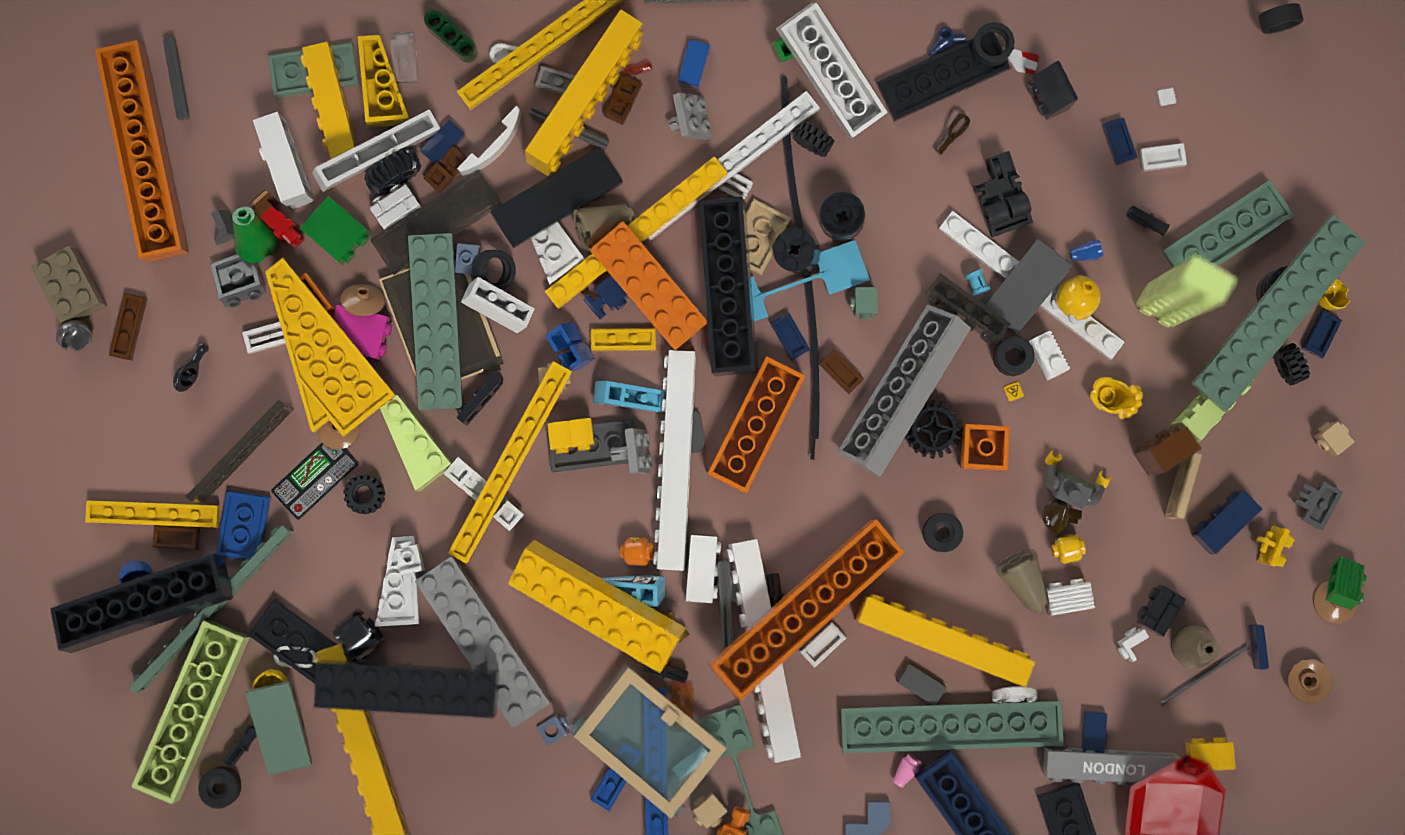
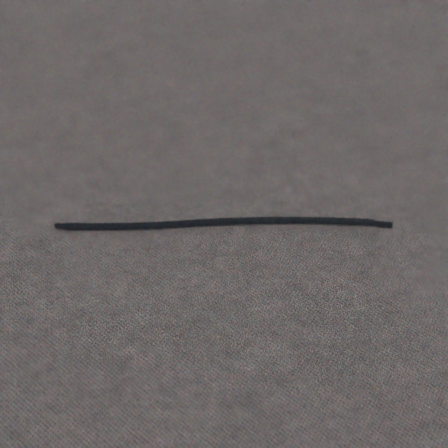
[781,77,820,460]

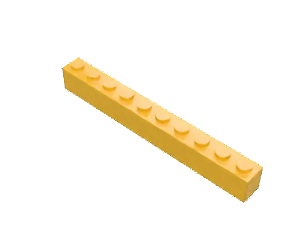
[315,643,409,835]

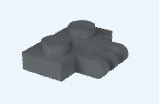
[1294,481,1343,530]

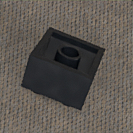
[1027,60,1078,120]

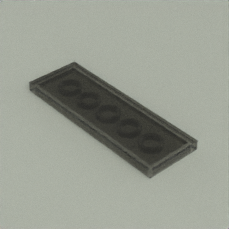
[370,169,502,275]
[185,400,294,503]

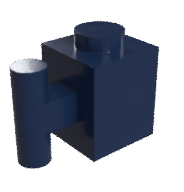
[583,275,628,320]

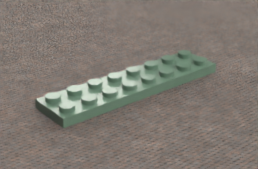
[408,233,463,410]

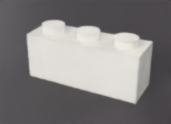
[461,277,535,333]
[686,535,721,603]

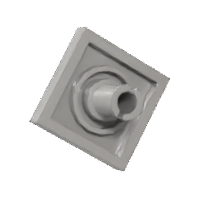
[668,93,713,140]
[611,428,652,474]

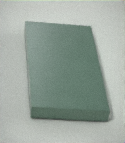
[268,42,360,99]
[245,681,312,775]

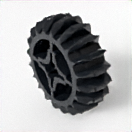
[364,149,422,195]
[905,400,963,459]

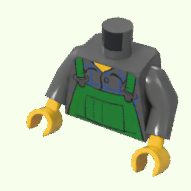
[1044,451,1112,509]

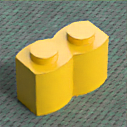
[547,418,595,454]
[1185,737,1236,770]

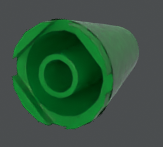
[232,207,278,263]

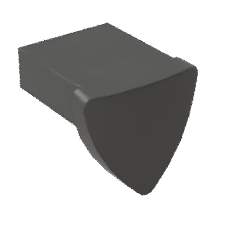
[211,209,234,245]

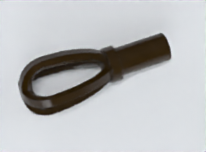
[935,114,970,155]

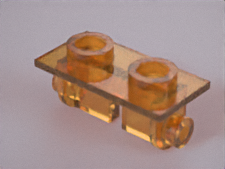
[670,686,694,732]

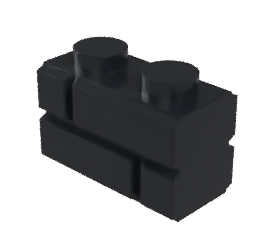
[1137,585,1186,637]

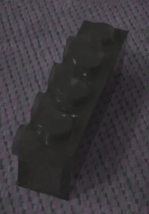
[924,273,1011,344]

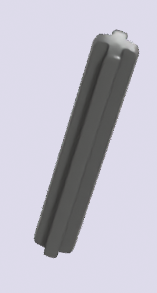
[163,37,189,121]
[529,106,609,150]
[718,561,733,647]

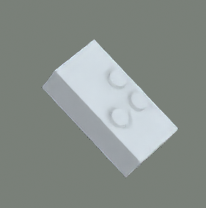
[253,112,315,210]

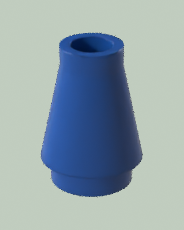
[1070,239,1104,262]

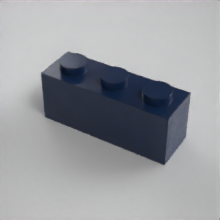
[1192,490,1262,554]

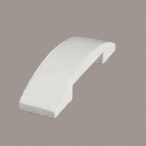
[457,106,521,176]
[443,457,524,531]

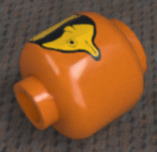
[620,537,654,566]

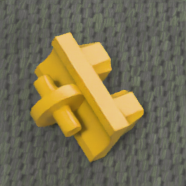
[1256,525,1295,567]

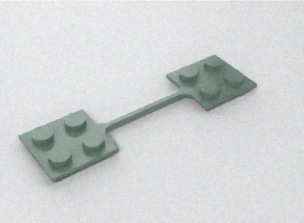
[699,705,783,835]

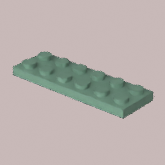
[1161,180,1294,268]

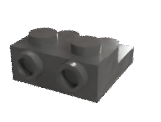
[210,254,266,308]

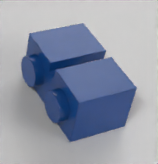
[545,322,595,371]

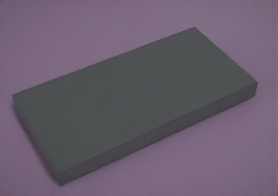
[983,239,1073,334]
[547,419,634,473]

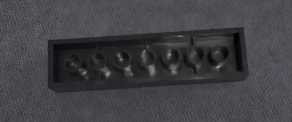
[699,197,758,376]
[50,553,234,653]
[314,660,500,718]

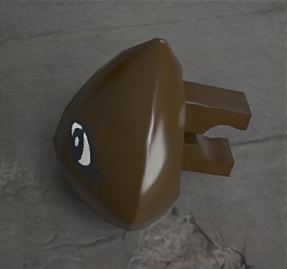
[1042,498,1082,536]

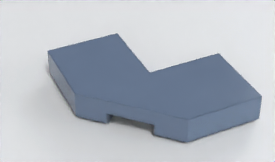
[845,801,890,835]

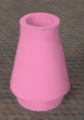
[892,753,922,788]

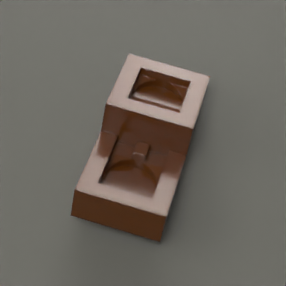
[604,75,642,125]
[423,146,468,193]

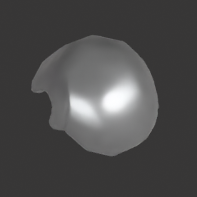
[55,320,93,352]

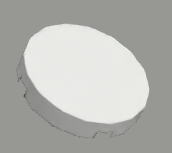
[992,687,1037,703]

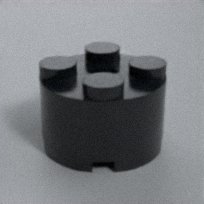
[772,227,821,273]
[332,609,385,660]

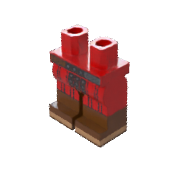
[249,190,305,248]

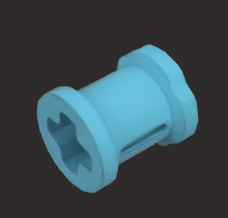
[965,269,991,296]

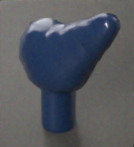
[928,27,966,56]

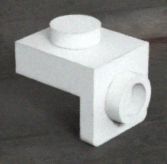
[1117,627,1149,662]

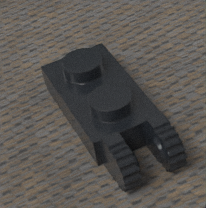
[456,372,504,426]

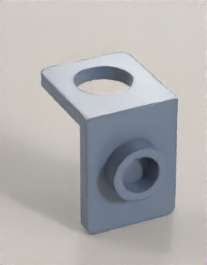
[455,243,482,274]
[537,714,570,745]

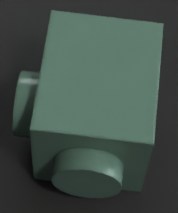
[850,287,878,320]

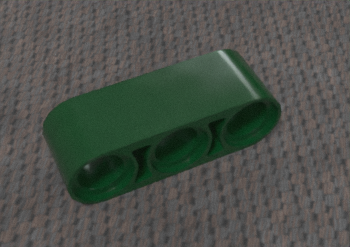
[424,10,478,63]

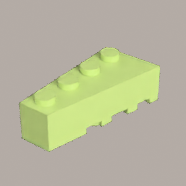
[1170,385,1252,442]
[380,395,452,492]

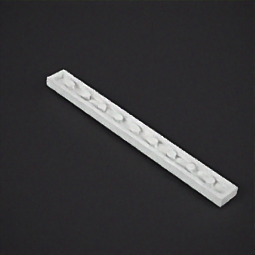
[648,91,820,241]
[939,211,1125,360]

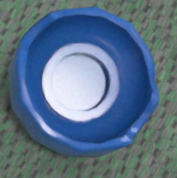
[119,560,153,584]

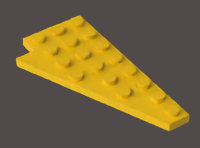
[265,258,396,437]

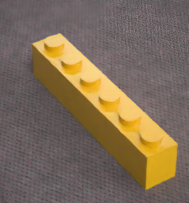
[300,42,357,161]

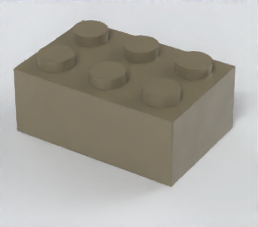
[31,246,107,324]

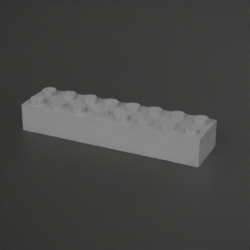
[837,305,971,477]
[415,556,552,729]

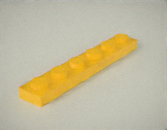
[85,500,220,528]

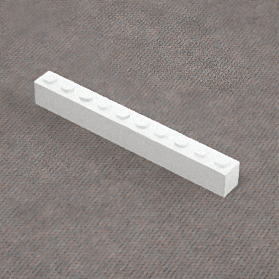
[654,350,696,571]
[726,539,801,763]

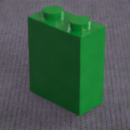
[300,196,371,265]

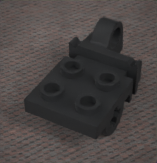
[973,151,1033,237]

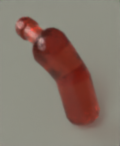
[623,62,652,75]

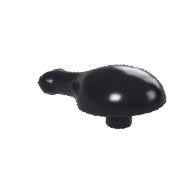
[173,343,209,392]

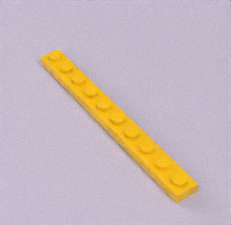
[457,0,624,111]
[545,156,728,309]
[448,361,573,564]

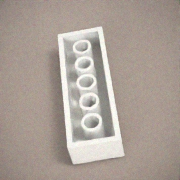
[776,3,888,138]

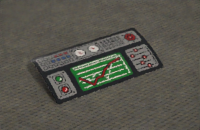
[271,443,358,520]

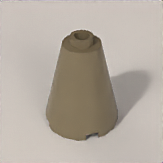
[572,204,635,251]
[995,549,1048,612]
[1172,625,1219,669]

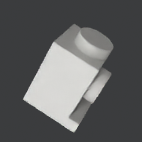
[395,541,425,575]

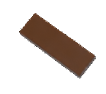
[109,293,147,361]

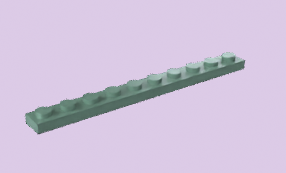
[129,525,294,694]

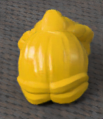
[1090,377,1143,419]

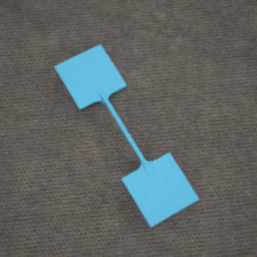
[751,240,870,322]

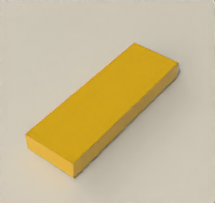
[591,328,656,351]

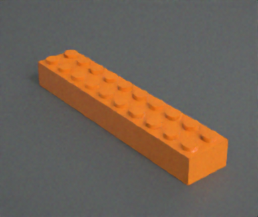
[95,40,189,263]
[707,519,905,700]

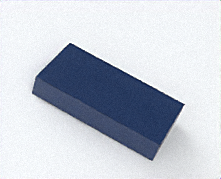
[1102,117,1138,165]
[420,120,466,164]
[1302,310,1342,359]
[770,313,810,361]
[1249,624,1269,670]
[1081,711,1107,753]

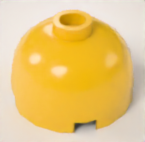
[1055,275,1101,320]

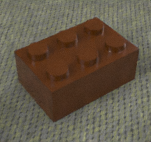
[1134,425,1202,476]

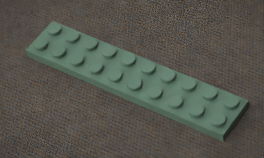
[1191,214,1366,412]
[841,700,1064,753]

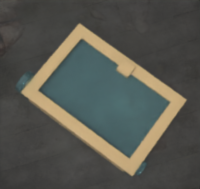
[569,667,727,818]

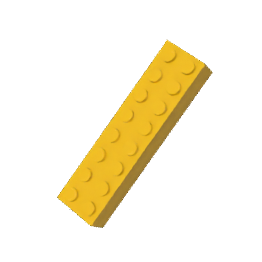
[525,10,644,176]
[508,540,686,673]
[855,594,1035,687]

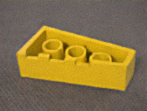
[358,35,409,128]

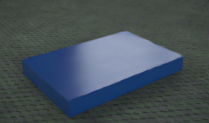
[216,490,271,560]

